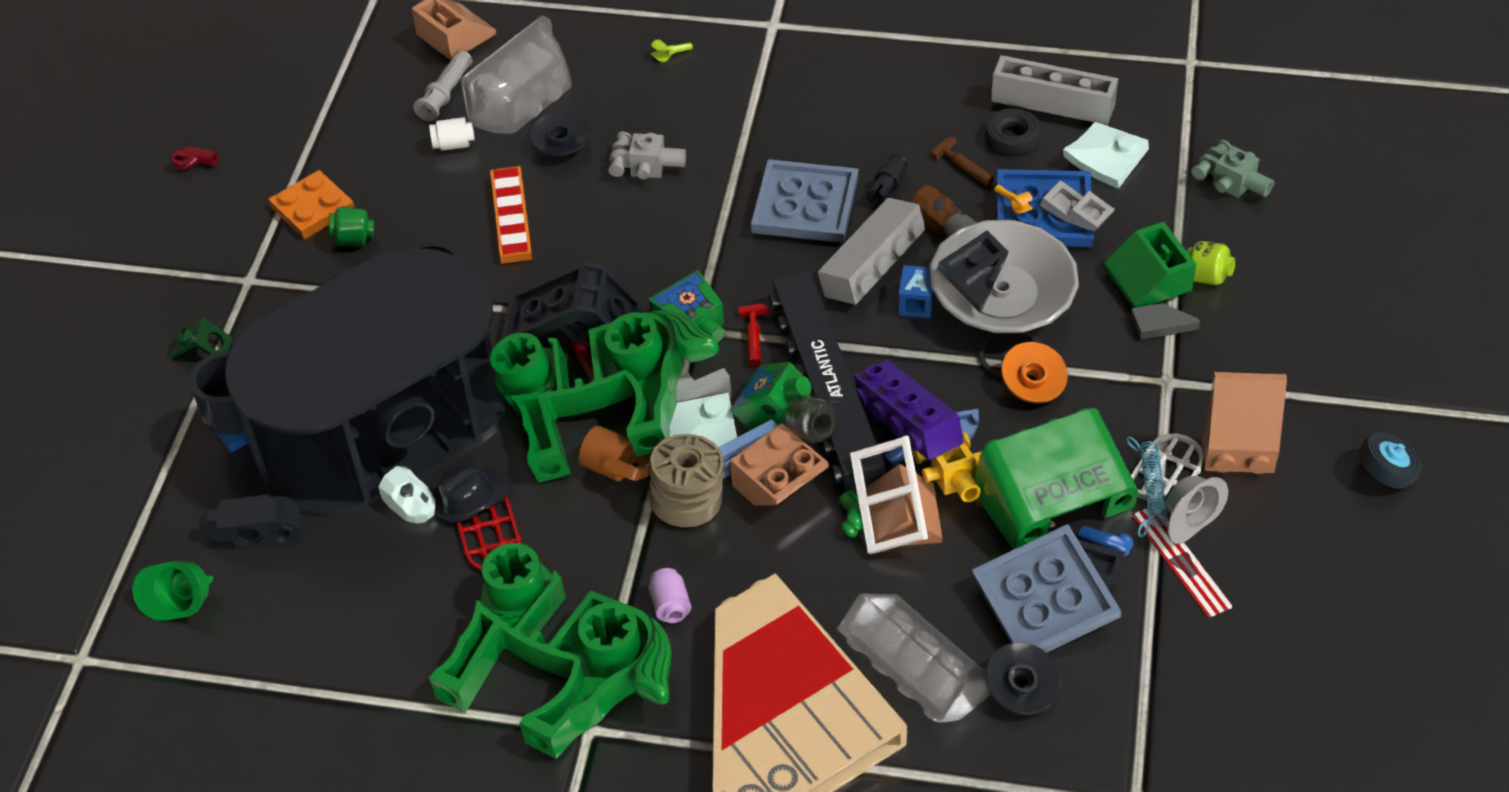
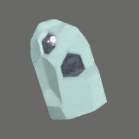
[378,466,435,524]

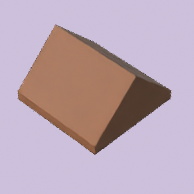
[866,464,942,546]

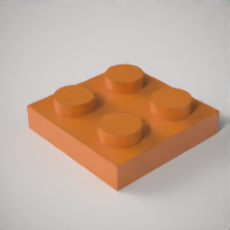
[268,170,354,239]

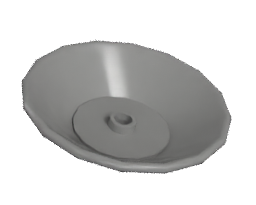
[930,220,1079,333]

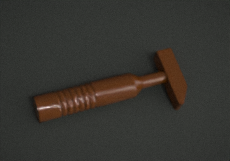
[931,137,994,187]

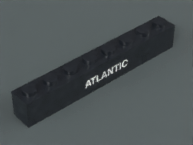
[769,271,885,494]

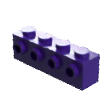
[854,360,964,460]

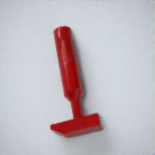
[739,303,770,368]

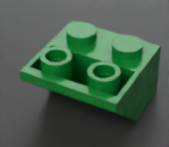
[1103,222,1196,308]

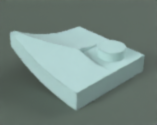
[1063,122,1149,189]
[670,392,737,447]

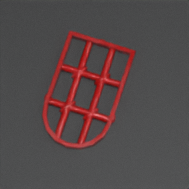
[457,496,522,573]

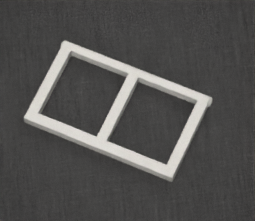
[850,436,928,554]

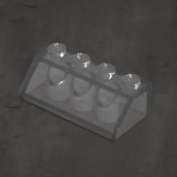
[837,594,990,723]

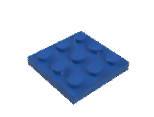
[997,169,1094,247]

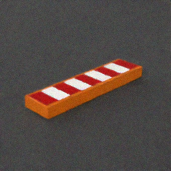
[490,166,533,264]

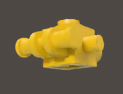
[912,432,981,502]

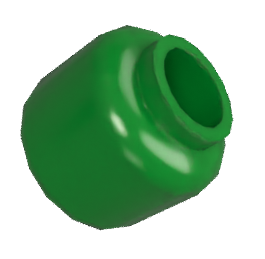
[328,206,374,248]

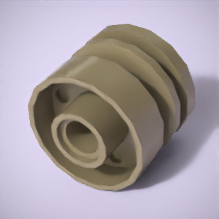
[649,433,724,528]

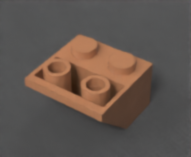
[411,0,496,60]
[730,423,829,505]

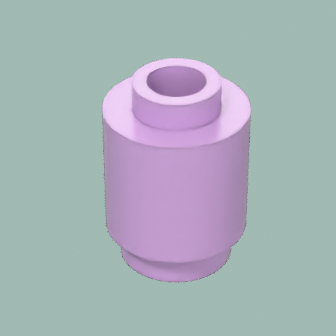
[648,568,691,623]

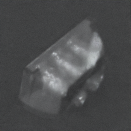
[461,15,572,134]

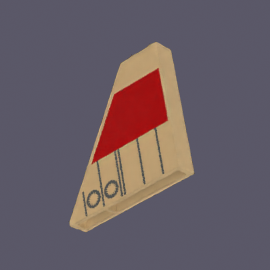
[713,573,907,792]

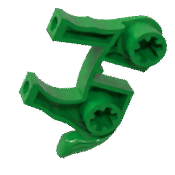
[490,310,719,483]
[429,543,672,759]

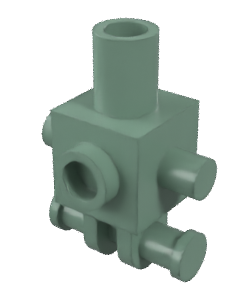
[1191,140,1274,198]

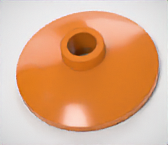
[1001,342,1068,404]

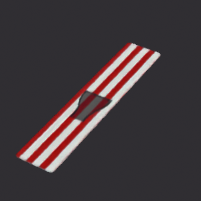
[1132,505,1232,617]

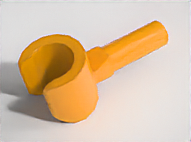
[994,185,1033,214]

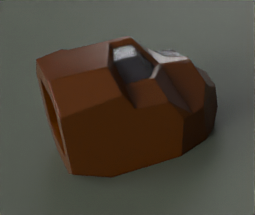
[911,184,962,234]

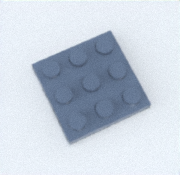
[751,159,859,243]
[972,524,1121,653]

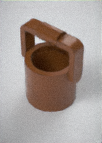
[579,426,651,481]

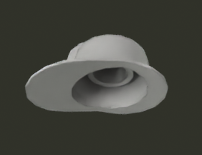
[1166,476,1228,544]

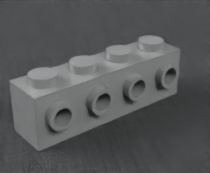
[991,55,1118,125]
[818,198,925,305]

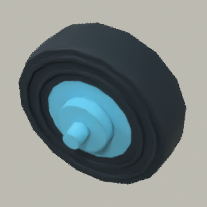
[1358,432,1422,489]

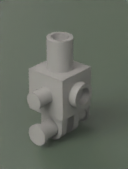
[609,132,686,179]

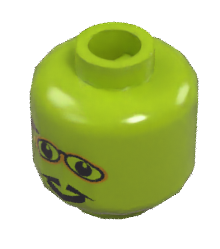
[1187,241,1235,285]

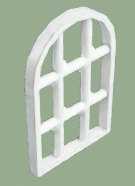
[1131,434,1204,508]

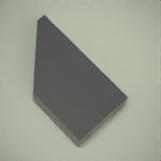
[1131,303,1200,340]

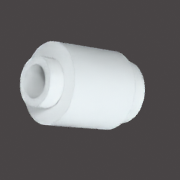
[429,117,475,151]

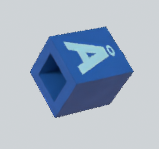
[898,265,934,318]

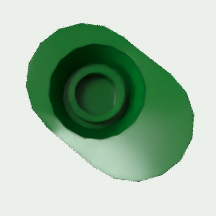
[132,561,214,621]

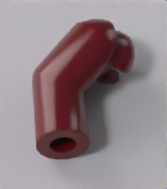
[171,146,219,170]

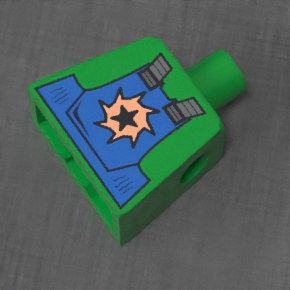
[648,270,725,343]
[730,362,811,431]

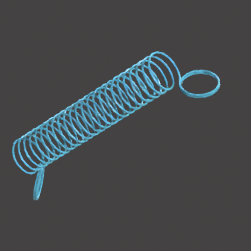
[1127,437,1168,537]

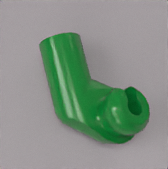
[839,490,864,538]

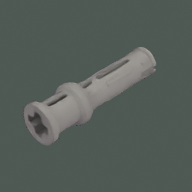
[413,50,472,122]

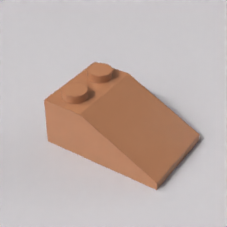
[1202,372,1287,474]

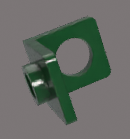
[169,317,232,359]

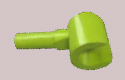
[651,40,693,62]

